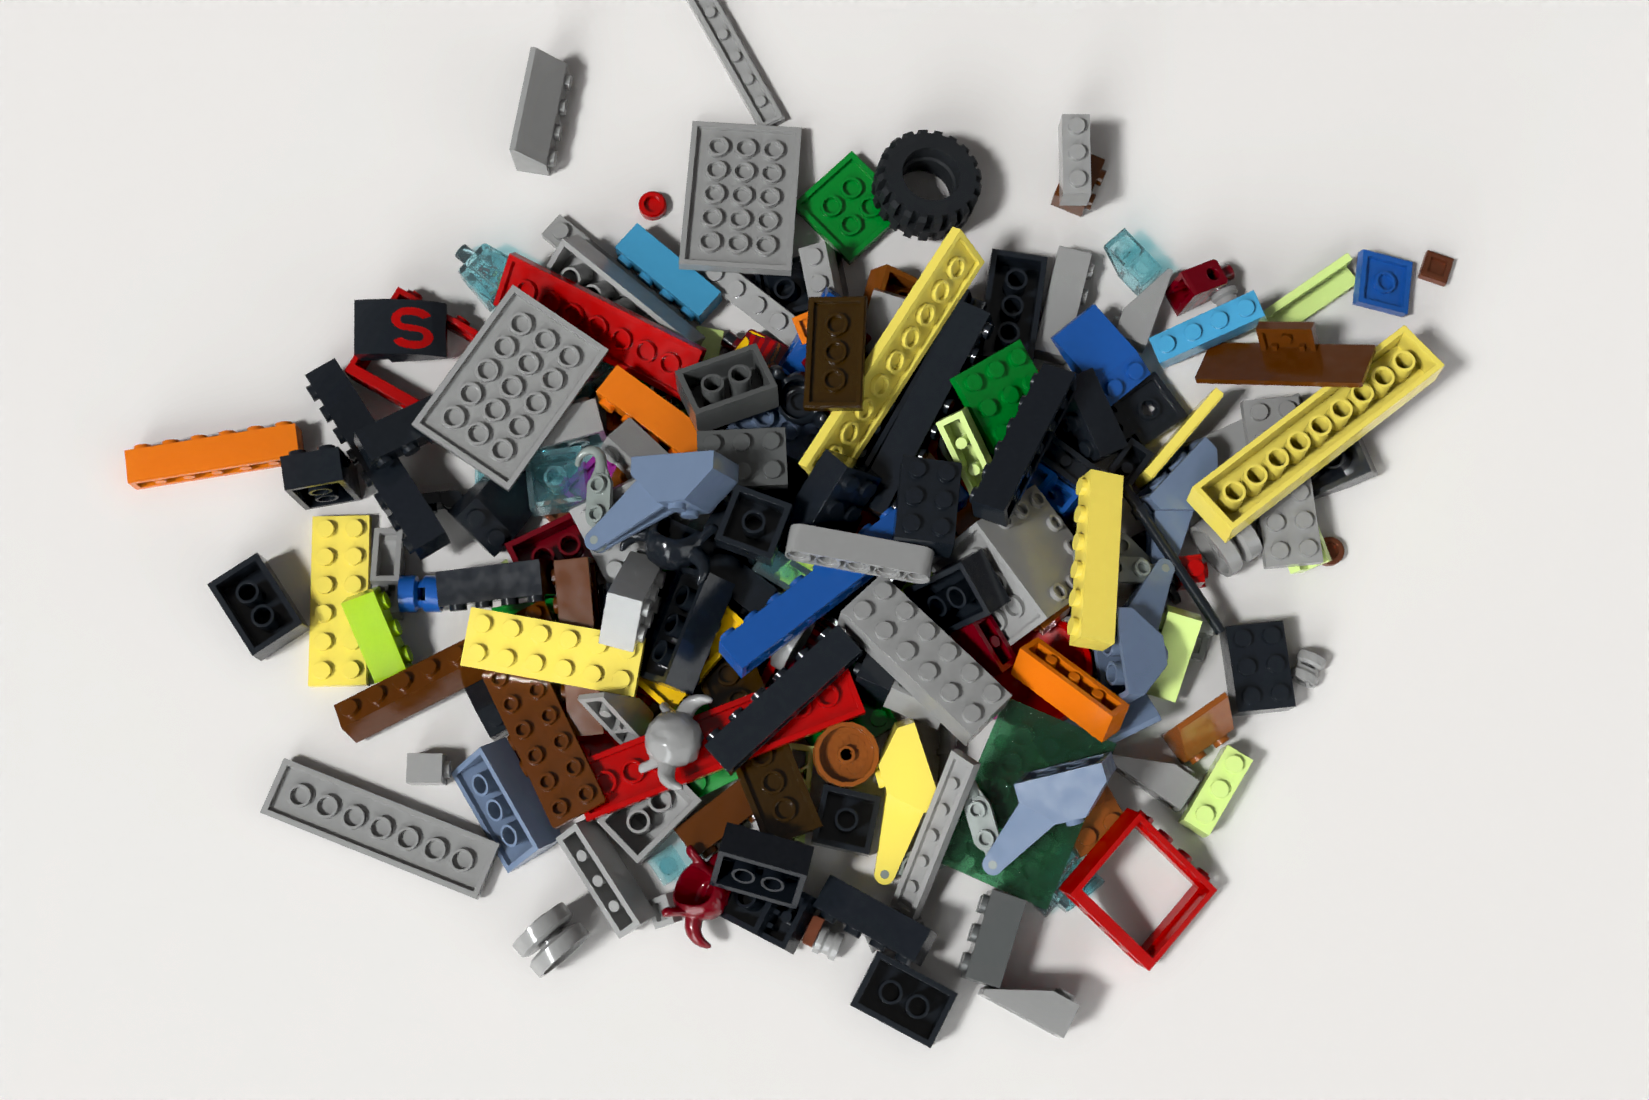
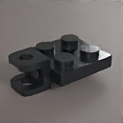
[1111,371,1188,446]

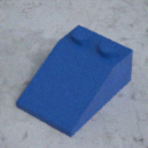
[1051,304,1151,406]

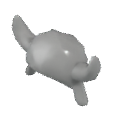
[638,694,713,790]

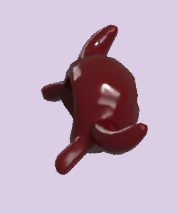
[662,845,731,949]

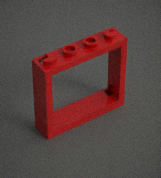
[344,287,481,408]
[1058,808,1217,971]

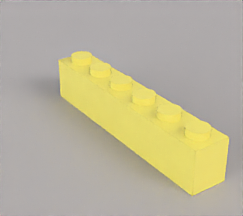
[1067,469,1124,651]

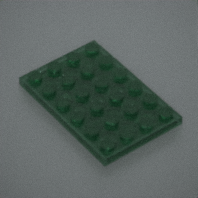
[941,698,1117,910]

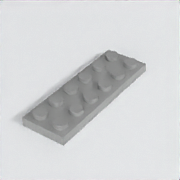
[1240,396,1324,569]

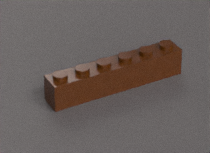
[551,557,608,736]

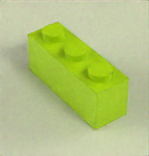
[341,586,414,683]

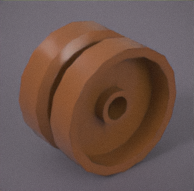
[812,722,879,787]

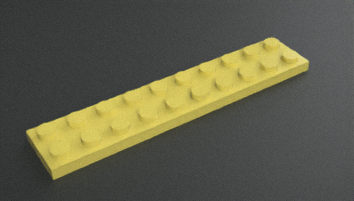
[798,227,985,475]

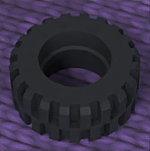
[871,130,982,241]

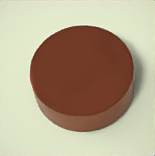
[1322,537,1344,566]

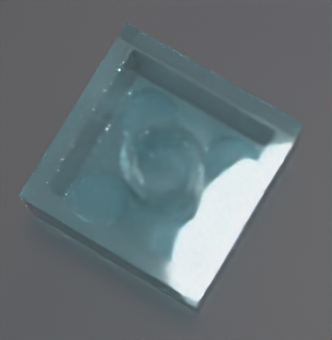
[525,445,588,517]

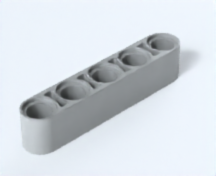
[785,524,934,584]

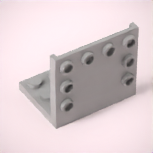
[932,485,1074,646]

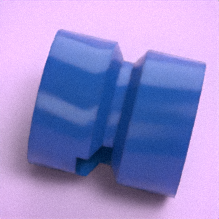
[397,575,444,613]

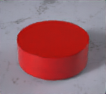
[639,191,667,221]

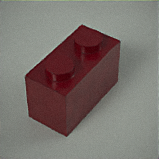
[949,615,1017,677]

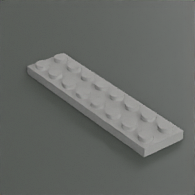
[260,758,501,900]

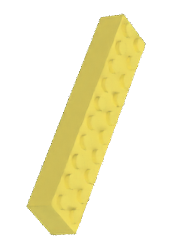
[1186,325,1445,543]

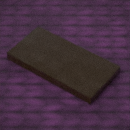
[803,296,868,411]

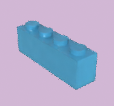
[615,223,722,325]
[1149,290,1267,369]

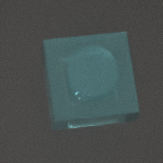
[647,844,687,886]

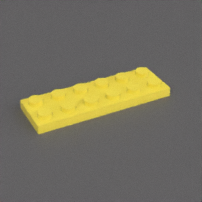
[308,515,372,687]
[460,607,646,697]

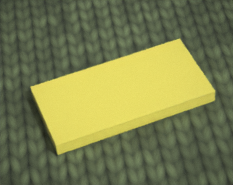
[1134,387,1224,488]

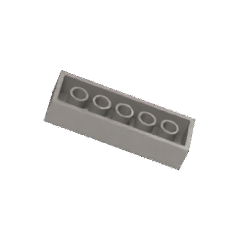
[545,234,706,346]
[837,577,1012,746]

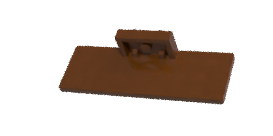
[1195,321,1376,388]
[482,670,606,829]

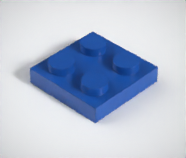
[1352,249,1413,317]

